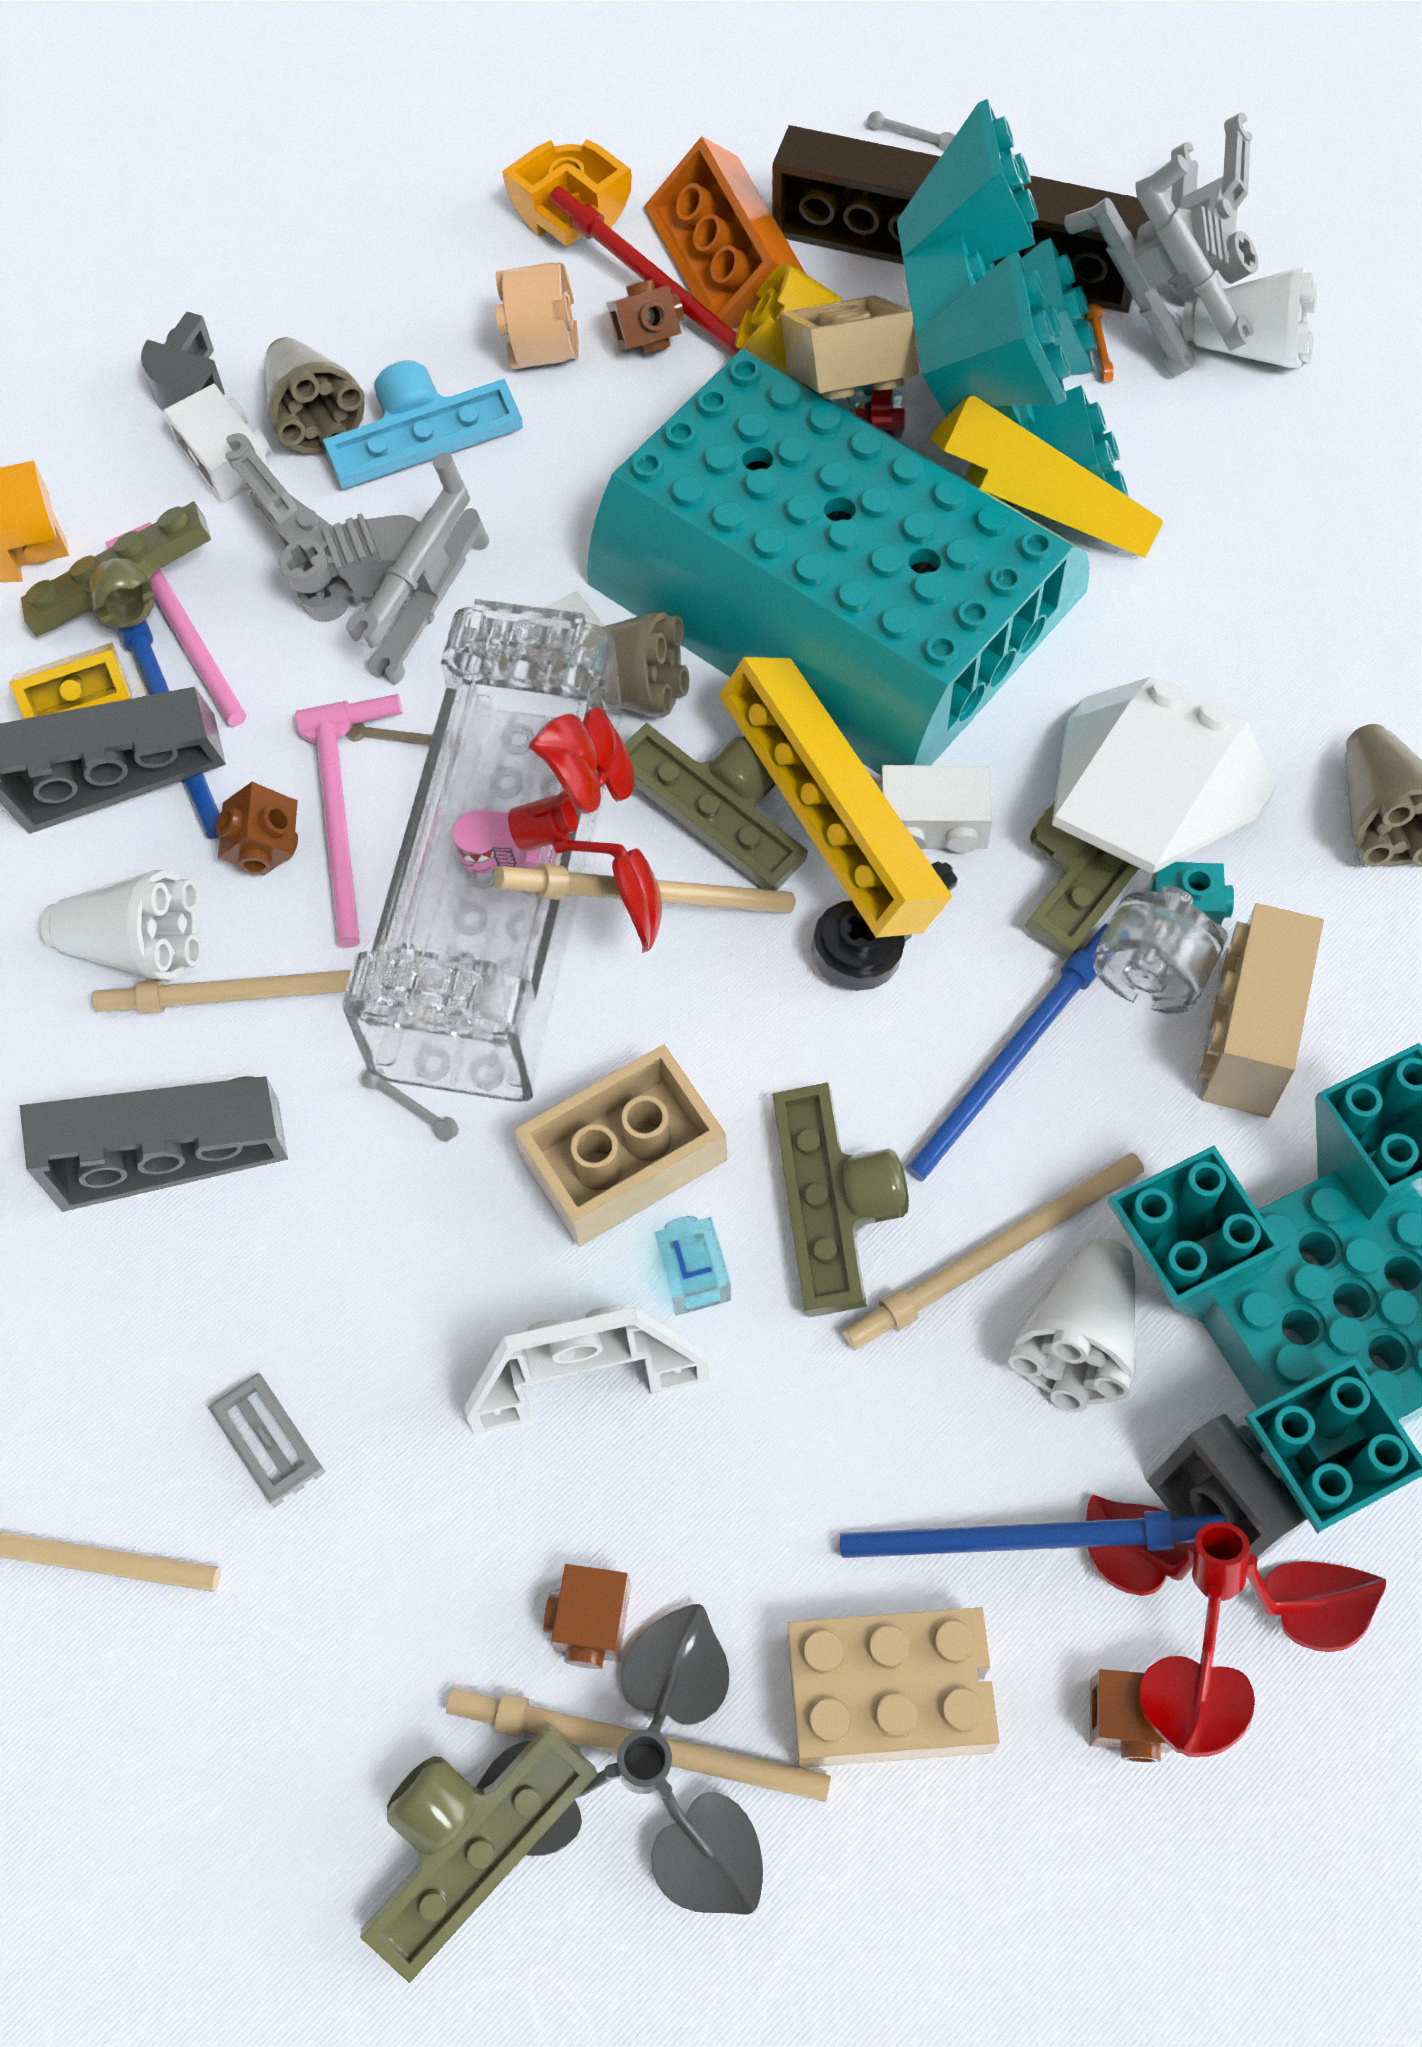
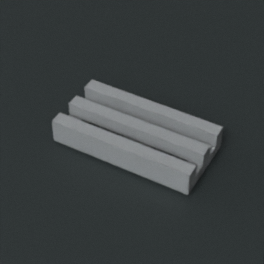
[208,1372,326,1509]

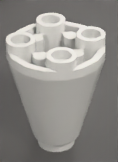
[1183,268,1317,368]
[40,870,202,980]
[1008,1238,1136,1412]

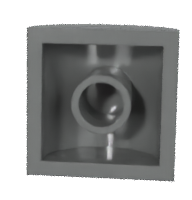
[1146,1414,1308,1561]

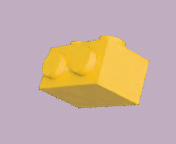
[9,642,132,719]

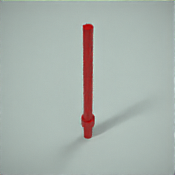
[549,186,741,356]

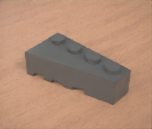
[0,686,226,834]
[19,1076,289,1212]

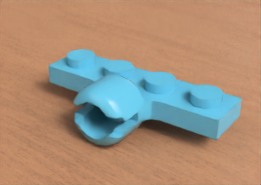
[323,360,523,490]

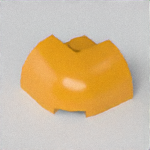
[502,139,632,247]
[0,460,69,583]

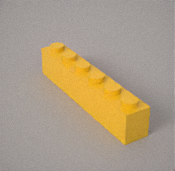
[719,657,953,938]

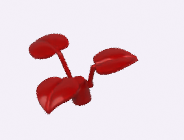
[508,707,662,953]
[1086,1495,1387,1758]

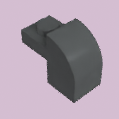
[141,311,225,412]

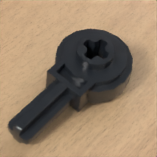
[811,861,958,991]

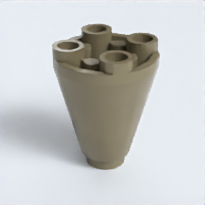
[265,337,365,454]
[540,612,690,717]
[1345,724,1422,867]

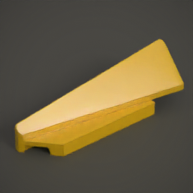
[930,396,1163,558]

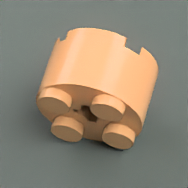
[495,262,579,370]

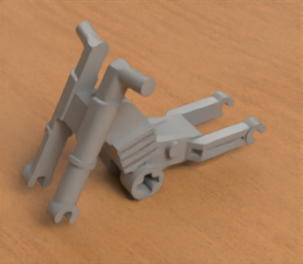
[1064,112,1259,377]
[225,433,489,685]

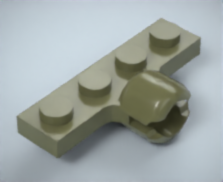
[21,501,212,637]
[625,722,808,891]
[1024,800,1140,959]
[772,1082,909,1318]
[360,1722,598,1984]

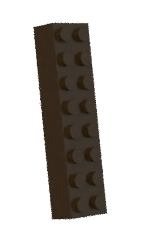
[772,125,1150,313]

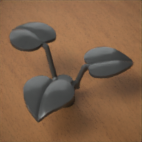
[476,1604,763,1915]

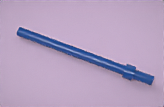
[117,619,220,839]
[905,923,1121,1182]
[840,1510,1225,1558]

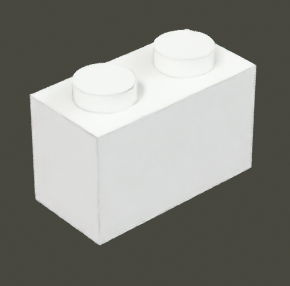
[164,384,271,503]
[880,765,992,853]

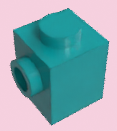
[1148,862,1234,938]

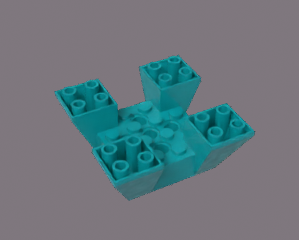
[897,98,1129,497]
[1107,1043,1422,1534]

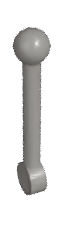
[867,111,955,151]
[362,1067,459,1142]

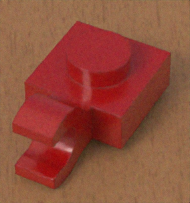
[854,389,905,438]

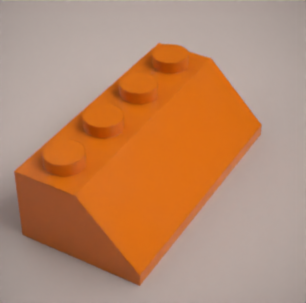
[644,136,806,329]

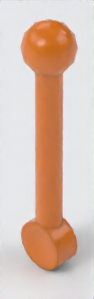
[1085,303,1114,382]

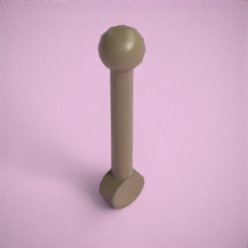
[346,722,450,751]

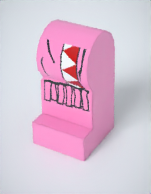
[453,810,558,874]

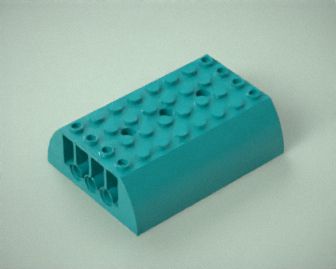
[587,349,1090,776]

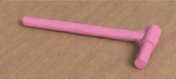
[105,505,246,726]
[295,694,403,948]

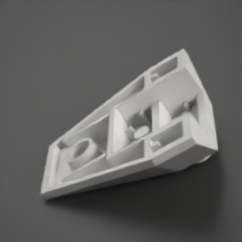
[1052,676,1277,874]
[464,1306,710,1434]

